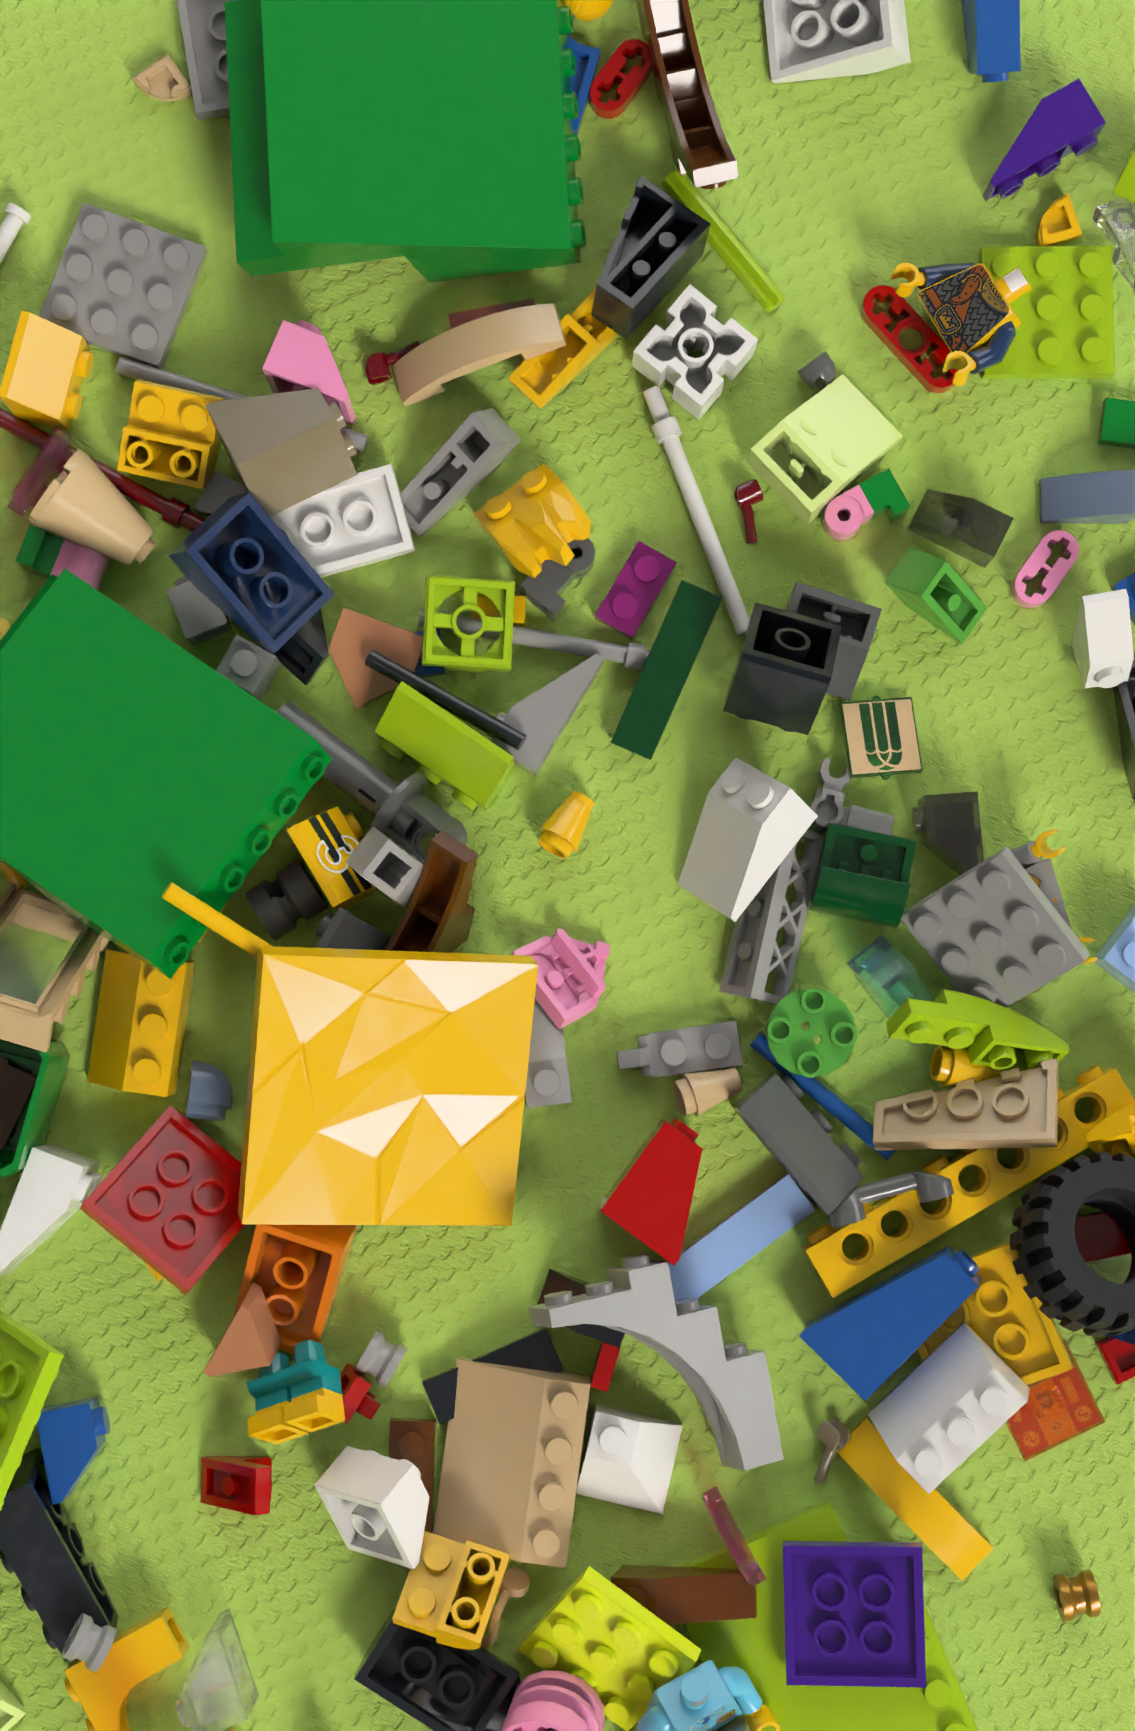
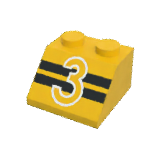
[287,806,379,910]

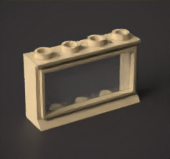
[0,883,110,1053]

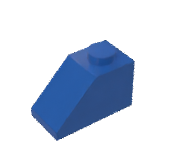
[37,1396,110,1505]

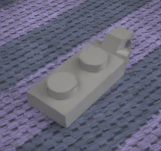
[616,1021,743,1078]

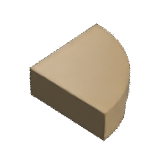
[132,54,192,102]

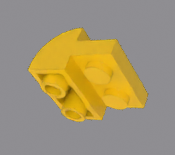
[117,379,224,489]
[392,1531,510,1650]

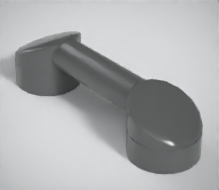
[828,1171,954,1228]

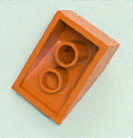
[233,1225,357,1354]

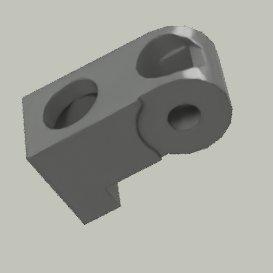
[520,538,595,621]

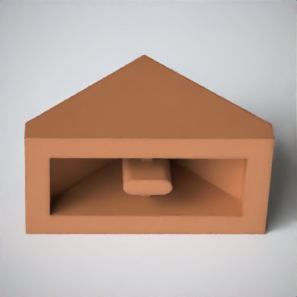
[203,1283,281,1377]

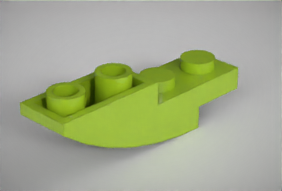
[886,989,1070,1071]

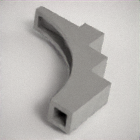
[529,1253,784,1470]

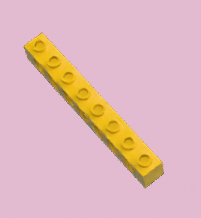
[801,1065,1135,1298]

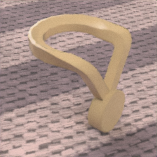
[480,1568,530,1649]

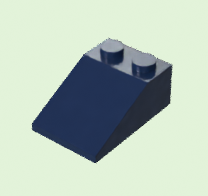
[168,492,335,654]

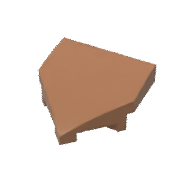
[328,607,423,709]

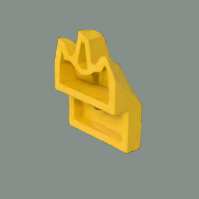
[473,463,591,578]

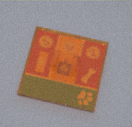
[1006,1339,1105,1461]

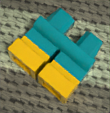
[246,1340,345,1445]

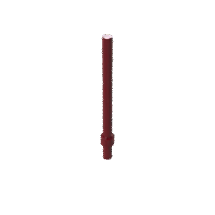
[0,408,206,532]

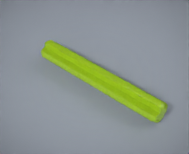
[661,169,784,313]

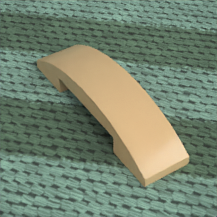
[393,303,567,407]

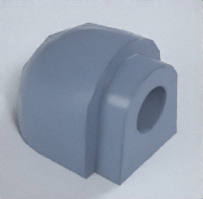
[185,1060,233,1120]

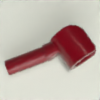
[365,341,420,385]
[734,479,764,544]

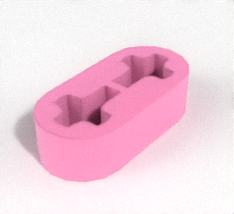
[1011,530,1079,608]

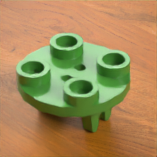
[766,988,857,1078]

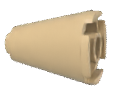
[28,449,157,566]

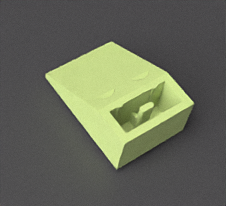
[747,374,903,525]

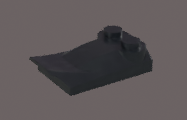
[354,1607,521,1731]

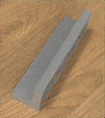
[719,829,824,1005]

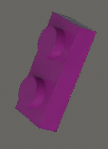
[595,541,677,640]

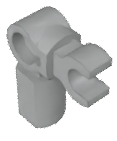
[810,758,894,835]

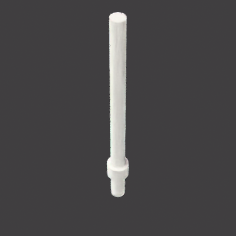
[643,386,750,636]

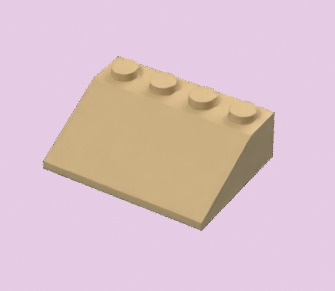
[433,1357,591,1568]

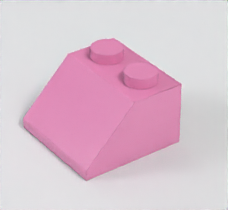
[262,320,356,425]

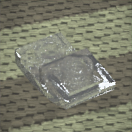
[1092,197,1135,290]

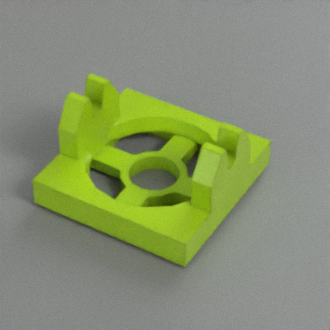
[421,575,515,674]

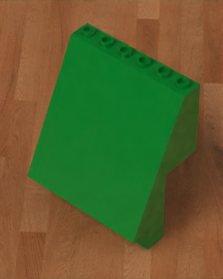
[224,0,586,282]
[0,568,332,979]

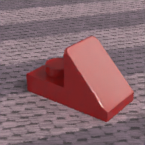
[200,1456,272,1515]

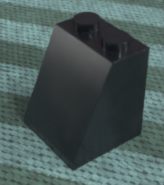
[723,602,842,735]

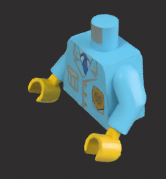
[637,1660,780,1731]

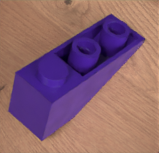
[983,78,1106,201]

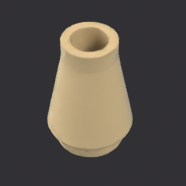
[673,1067,742,1117]

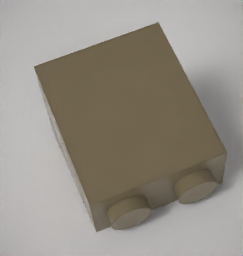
[205,388,357,517]

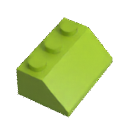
[374,681,516,811]

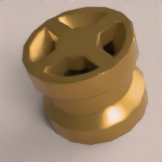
[1053,1569,1101,1622]

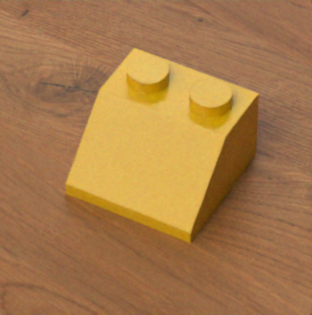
[0,310,94,431]

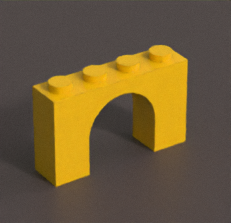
[64,1606,234,1731]

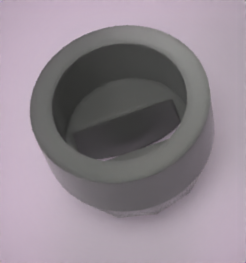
[797,352,836,389]

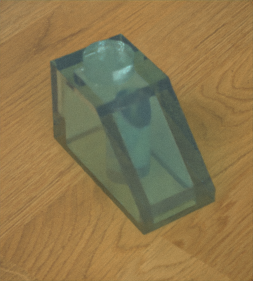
[847,935,933,1042]

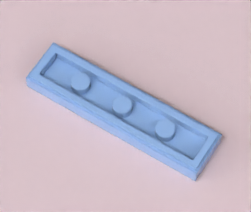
[668,1173,815,1301]

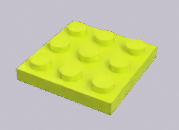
[518,1566,701,1731]

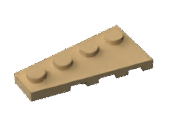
[873,1058,1059,1150]

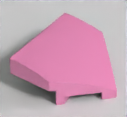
[511,928,610,1029]

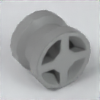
[354,1331,408,1388]
[61,1613,117,1673]

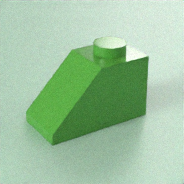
[884,547,987,644]

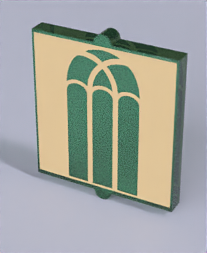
[839,695,922,780]

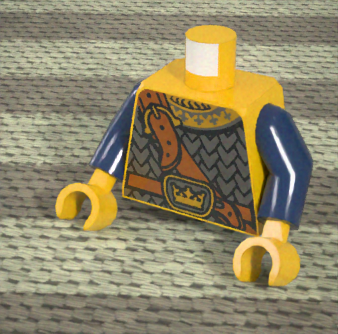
[891,262,1032,386]

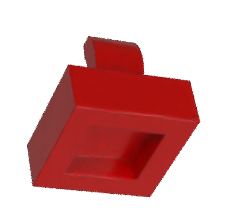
[340,1363,381,1424]

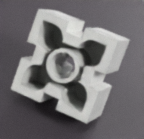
[632,284,758,420]

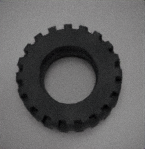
[1010,1151,1135,1337]

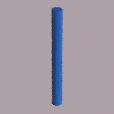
[749,1032,896,1160]

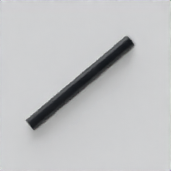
[365,650,527,750]

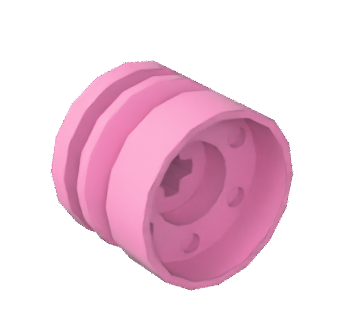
[501,1670,605,1731]

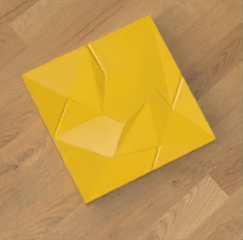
[238,946,538,1226]

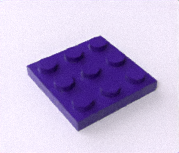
[783,1541,926,1688]

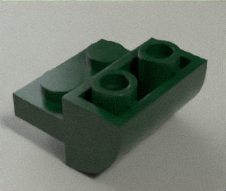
[808,823,917,928]

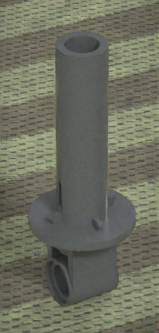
[277,702,467,864]

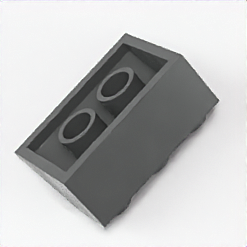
[732,1073,864,1215]

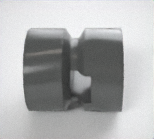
[245,859,329,941]

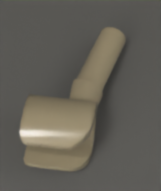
[814,1418,851,1484]

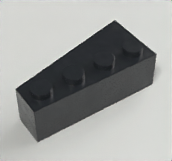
[0,1448,118,1662]

